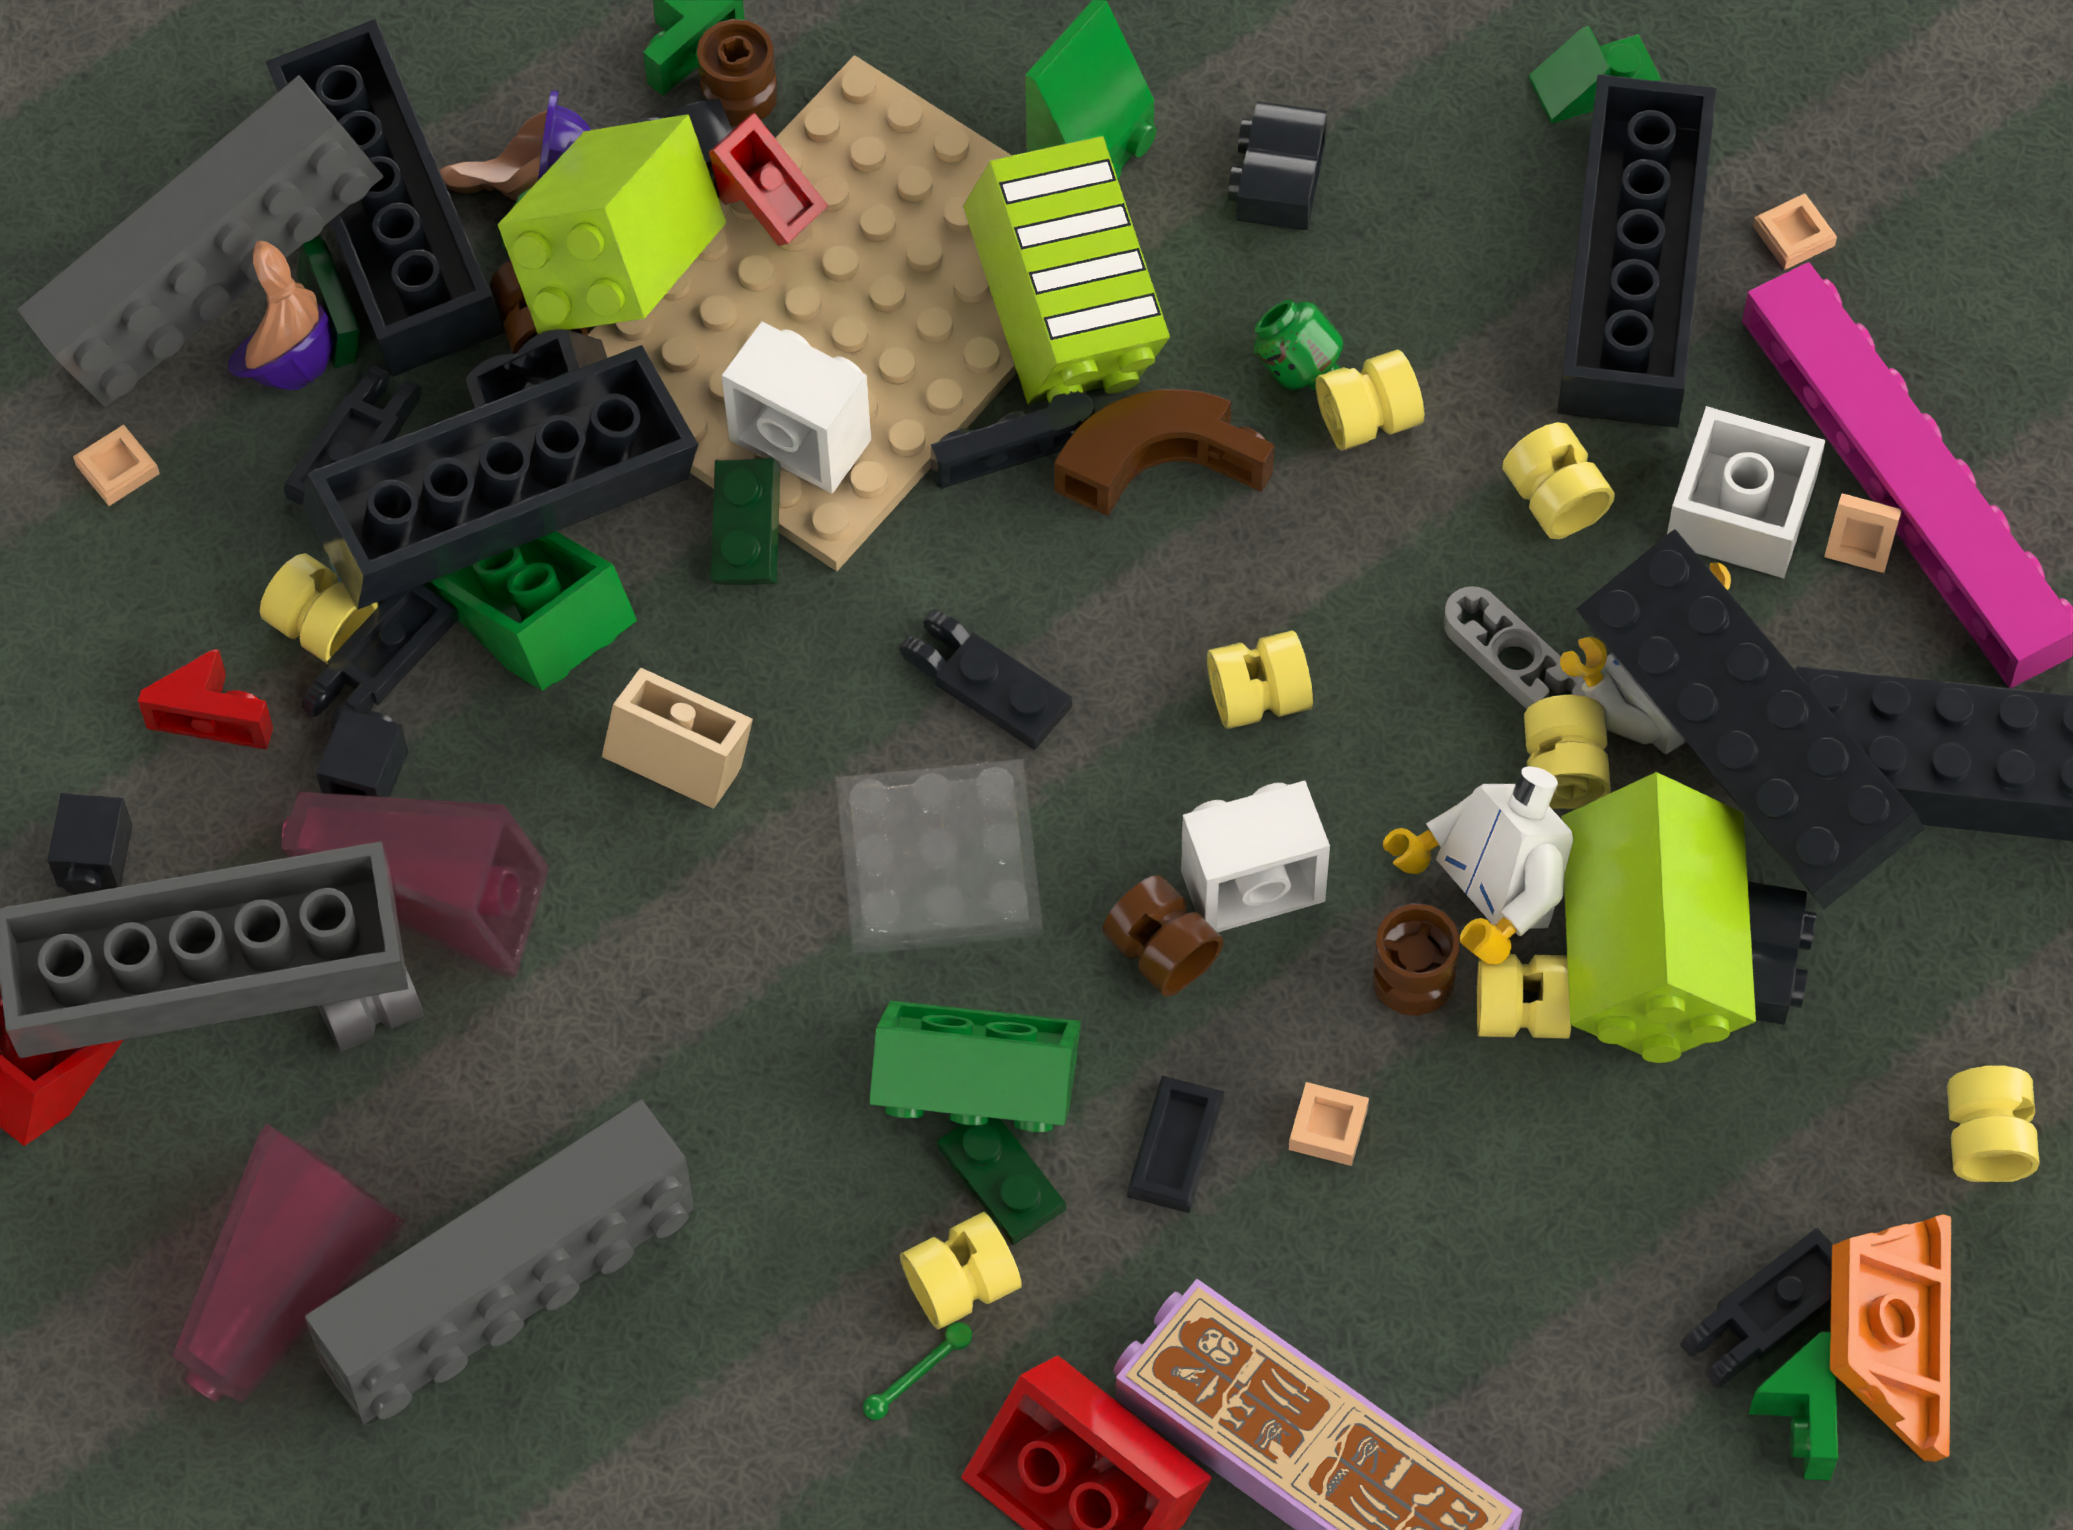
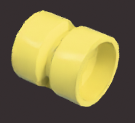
[1315,349,1425,451]
[1502,422,1615,539]
[260,553,378,665]
[1207,630,1313,729]
[1524,695,1611,809]
[1477,954,1571,1039]
[1947,1066,2039,1182]
[900,1212,1022,1330]

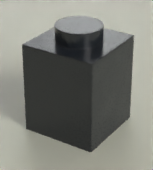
[316,709,408,816]
[47,793,133,895]

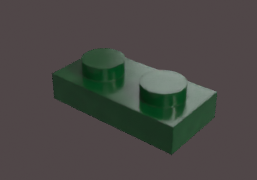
[711,458,781,585]
[937,1117,1066,1245]

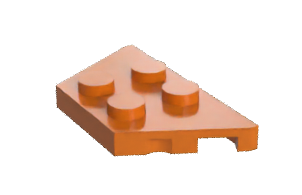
[1830,1214,1951,1462]

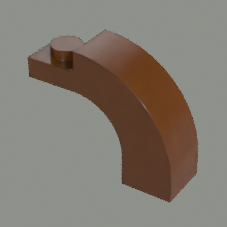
[1054,389,1275,516]

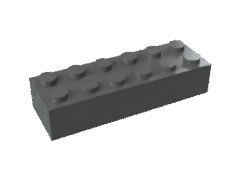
[17,76,383,408]
[0,841,409,1058]
[305,1099,694,1425]

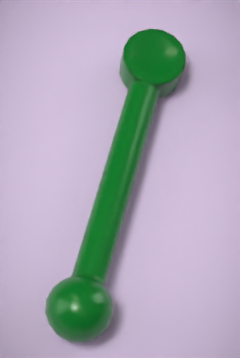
[862,1322,972,1420]

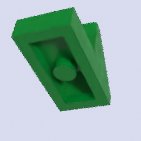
[643,0,745,97]
[1529,26,1661,124]
[1749,1332,1838,1480]

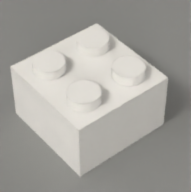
[722,322,871,494]
[1667,406,1825,578]
[1181,781,1330,932]

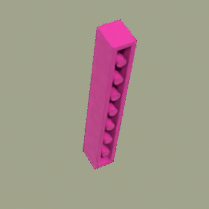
[1742,262,2073,689]

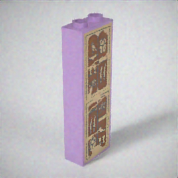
[1113,1279,1522,1530]

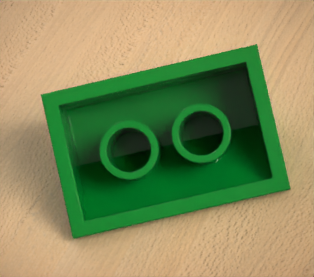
[870,1001,1081,1132]

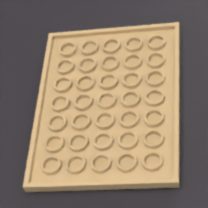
[588,55,1017,572]

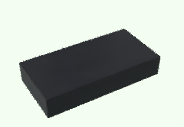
[1127,1076,1224,1213]

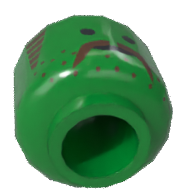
[1254,299,1343,390]

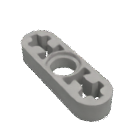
[1444,586,1586,709]

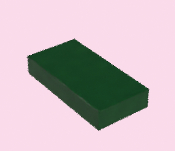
[297,235,360,369]

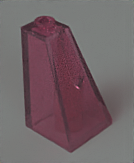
[281,792,549,978]
[173,1124,405,1402]

